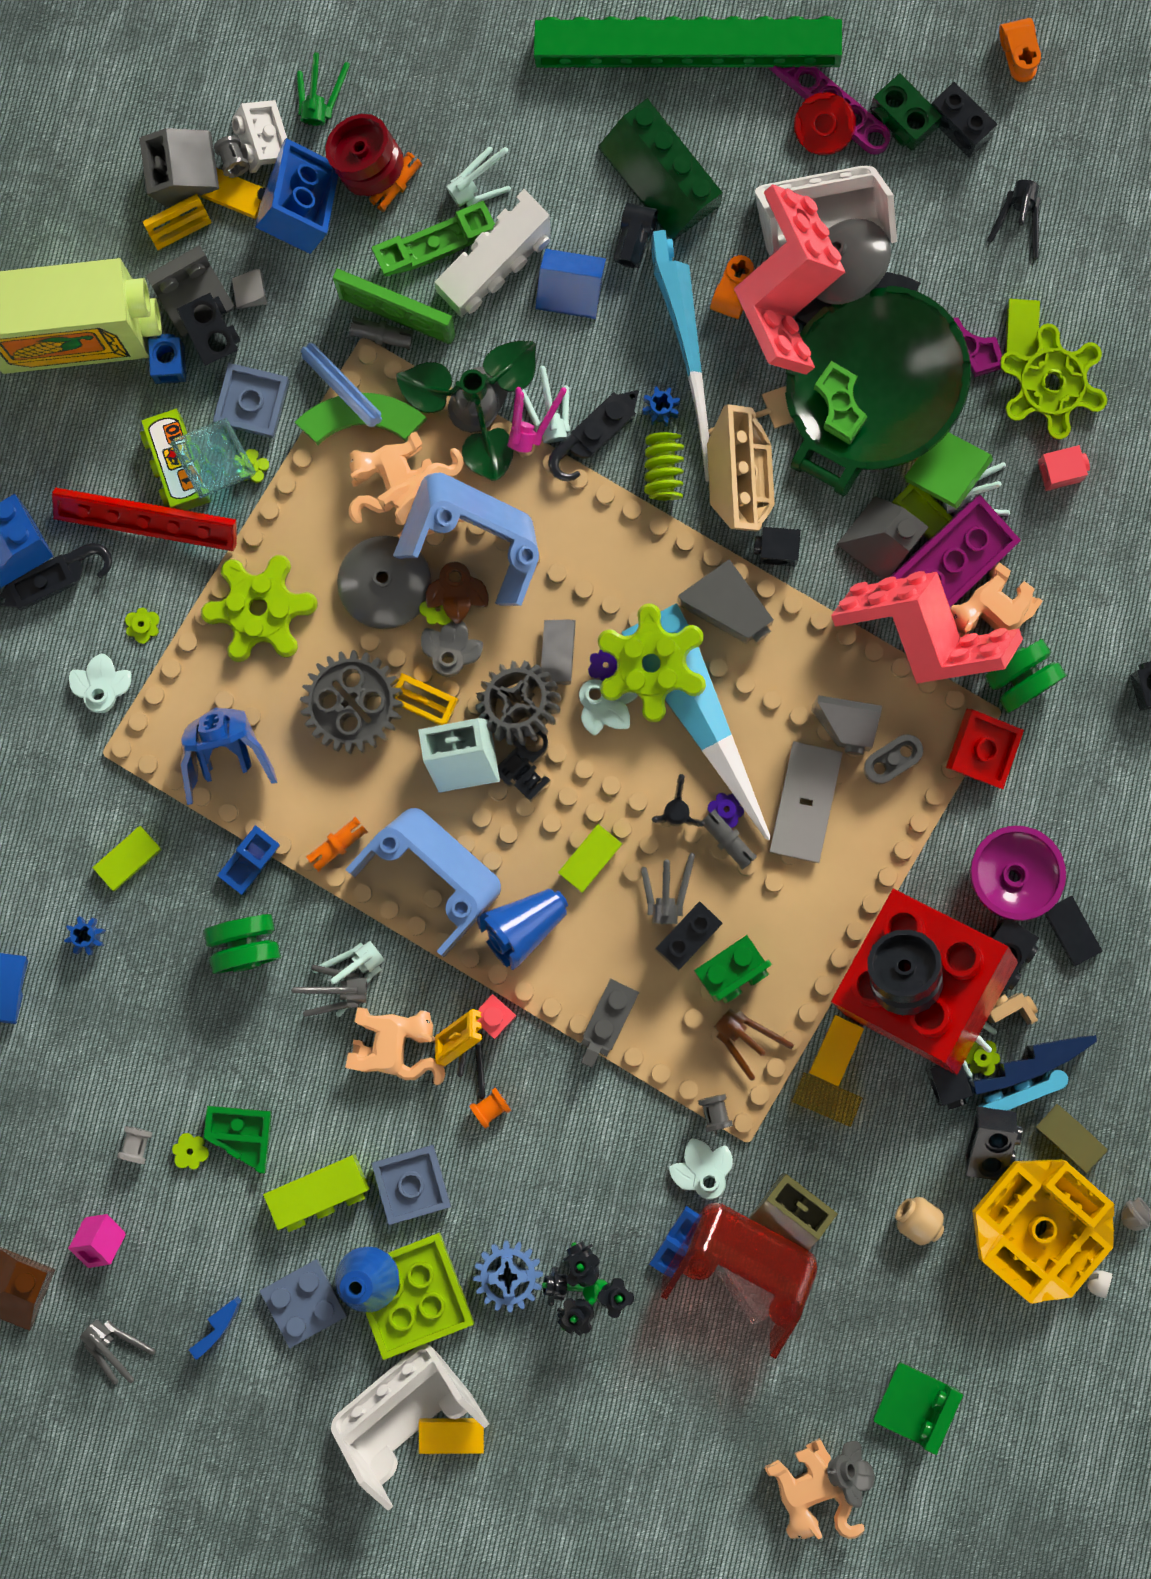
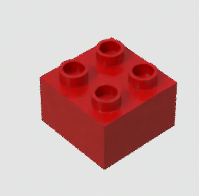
[831,888,1018,1075]

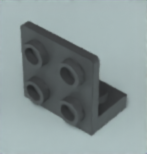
[145,245,235,338]

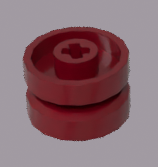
[325,114,404,196]

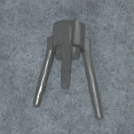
[641,853,695,924]
[291,965,367,1017]
[79,1319,156,1385]

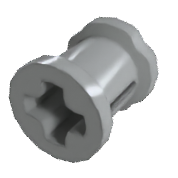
[117,1126,153,1164]

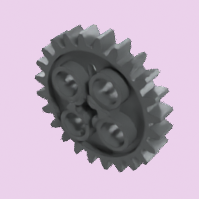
[300,650,404,754]

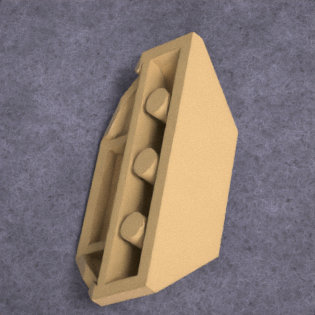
[707,404,775,531]

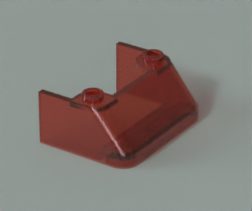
[661,1203,818,1359]

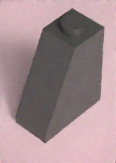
[677,559,774,643]

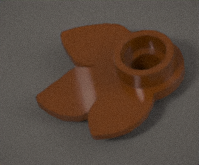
[426,562,489,624]

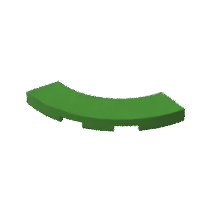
[295,393,427,445]

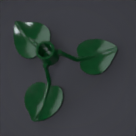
[396,341,536,481]

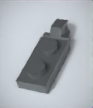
[581,978,639,1068]

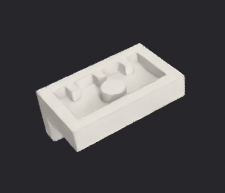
[232,100,287,173]

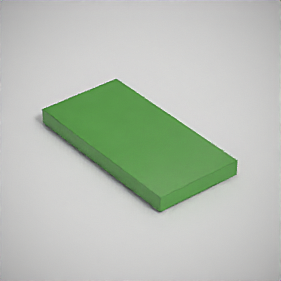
[333,268,455,344]

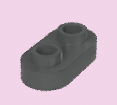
[864,734,923,784]

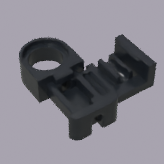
[498,731,551,802]

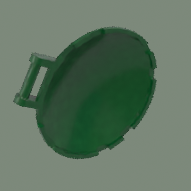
[785,286,971,497]

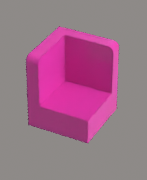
[68,1214,126,1268]

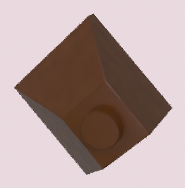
[0,1247,56,1331]

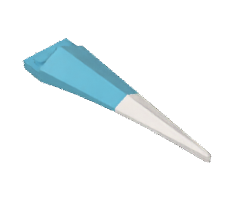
[650,230,709,482]
[621,603,770,840]

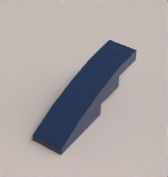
[969,1035,1097,1095]

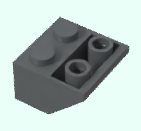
[139,128,219,207]

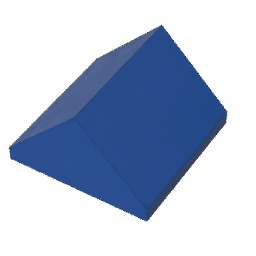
[535,249,606,319]

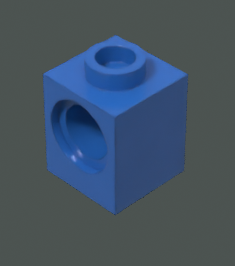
[148,334,186,384]

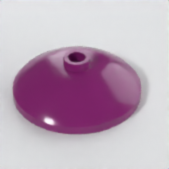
[970,826,1066,921]

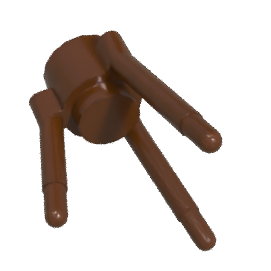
[714,1008,794,1081]

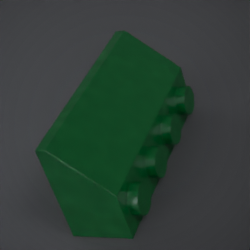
[598,98,723,241]

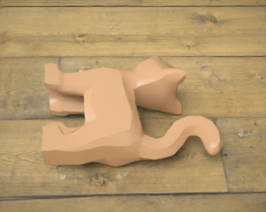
[349,431,432,523]
[377,448,464,539]
[950,562,1043,638]
[345,1007,445,1086]
[765,1438,864,1539]

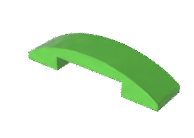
[371,200,495,276]

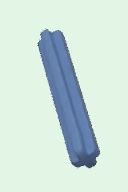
[301,343,382,427]

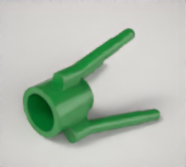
[297,52,350,126]

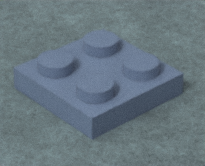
[213,363,290,439]
[371,1144,451,1225]
[260,1258,348,1348]

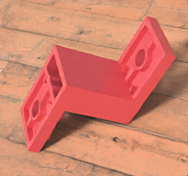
[734,184,845,375]
[831,571,1023,684]

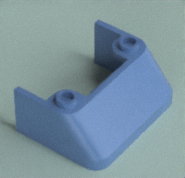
[393,473,539,606]
[345,808,501,957]

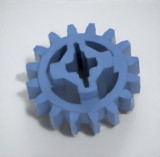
[473,1240,543,1312]

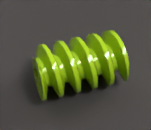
[644,432,684,501]

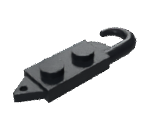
[548,390,639,482]
[0,543,112,611]

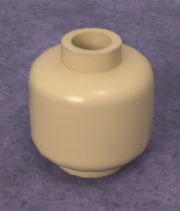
[895,1197,944,1245]

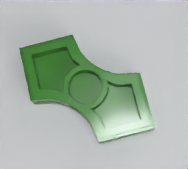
[814,361,867,445]

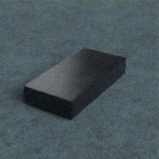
[1044,896,1103,967]

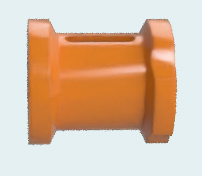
[469,1087,512,1129]

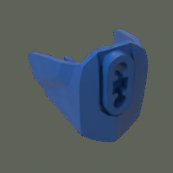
[180,708,278,805]

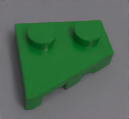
[204,1106,272,1174]

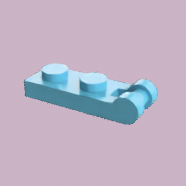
[978,1070,1068,1111]

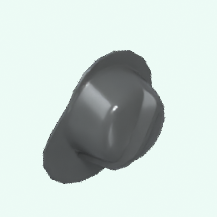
[448,367,508,433]

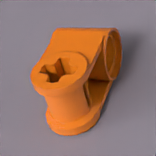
[999,18,1041,82]
[710,255,754,320]

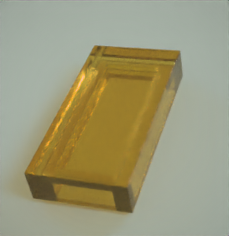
[791,1072,863,1127]

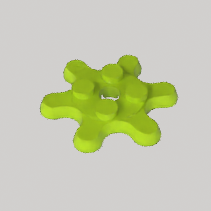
[1000,323,1107,440]
[201,555,318,662]
[597,603,706,722]

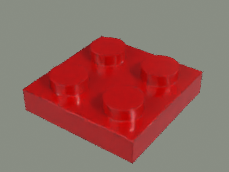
[946,708,1024,789]

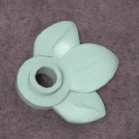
[69,653,131,713]
[579,679,638,736]
[669,1138,733,1200]

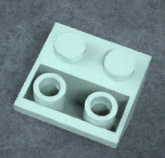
[418,718,500,793]

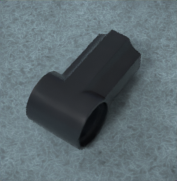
[614,203,658,268]

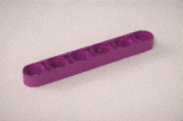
[767,66,891,155]

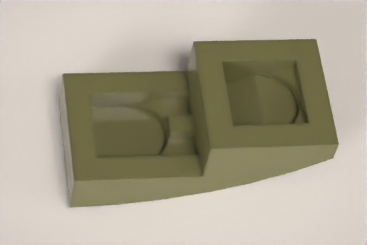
[1036,1104,1108,1174]

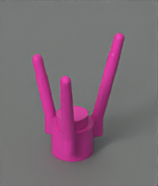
[507,387,567,453]

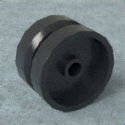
[867,930,943,1015]

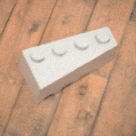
[434,189,551,318]

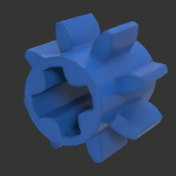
[642,386,680,427]
[64,916,106,955]

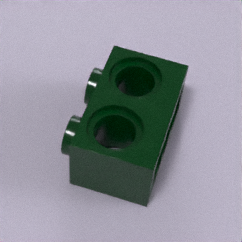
[870,73,942,151]

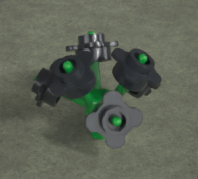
[542,1241,634,1336]

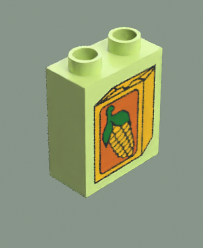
[0,258,162,374]

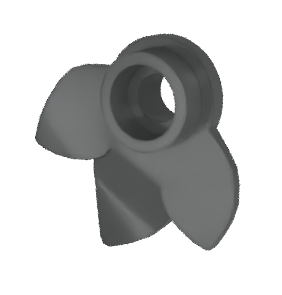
[421,620,483,677]
[827,1441,875,1508]

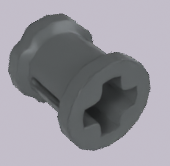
[214,135,250,178]
[698,1094,733,1132]

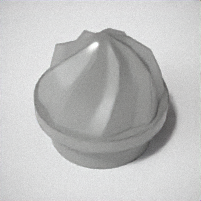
[1121,1197,1151,1231]

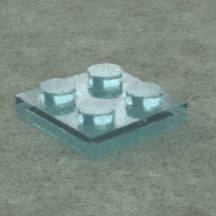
[170,418,256,499]

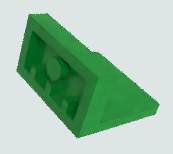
[694,935,772,1003]
[873,1362,963,1456]

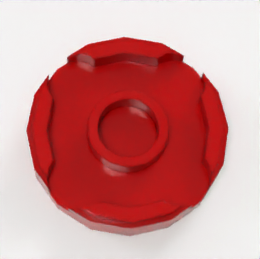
[794,92,856,156]

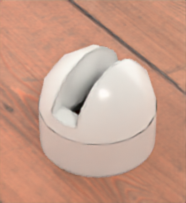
[1087,1270,1112,1299]

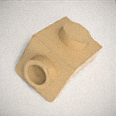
[988,993,1038,1024]

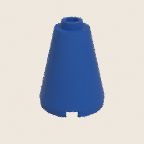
[477,889,568,970]
[335,1247,399,1312]

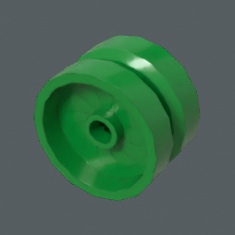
[984,639,1067,714]
[203,914,282,974]

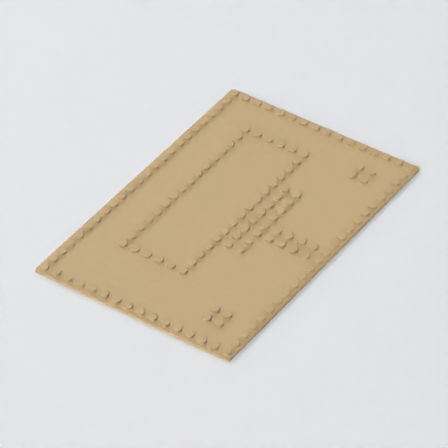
[103,338,1001,1142]

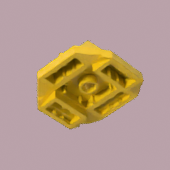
[972,1159,1114,1304]

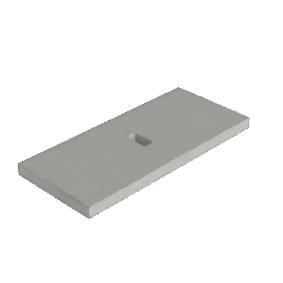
[769,741,843,863]

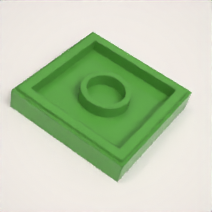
[905,432,993,509]

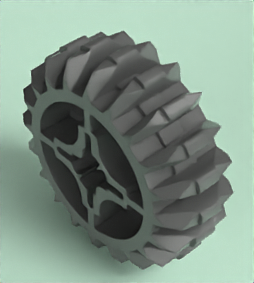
[476,660,561,746]

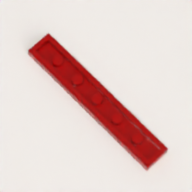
[52,487,237,551]

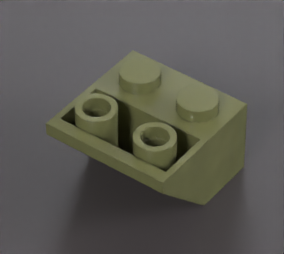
[745,1172,838,1263]

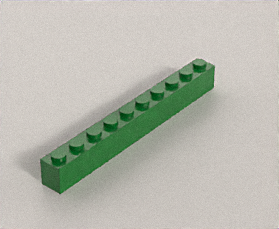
[534,16,842,68]

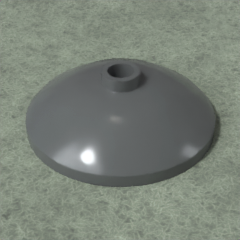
[816,219,891,304]
[337,536,431,629]

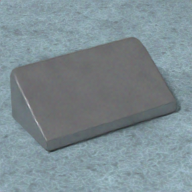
[541,619,576,685]

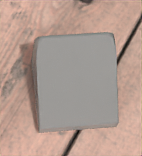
[232,269,267,309]

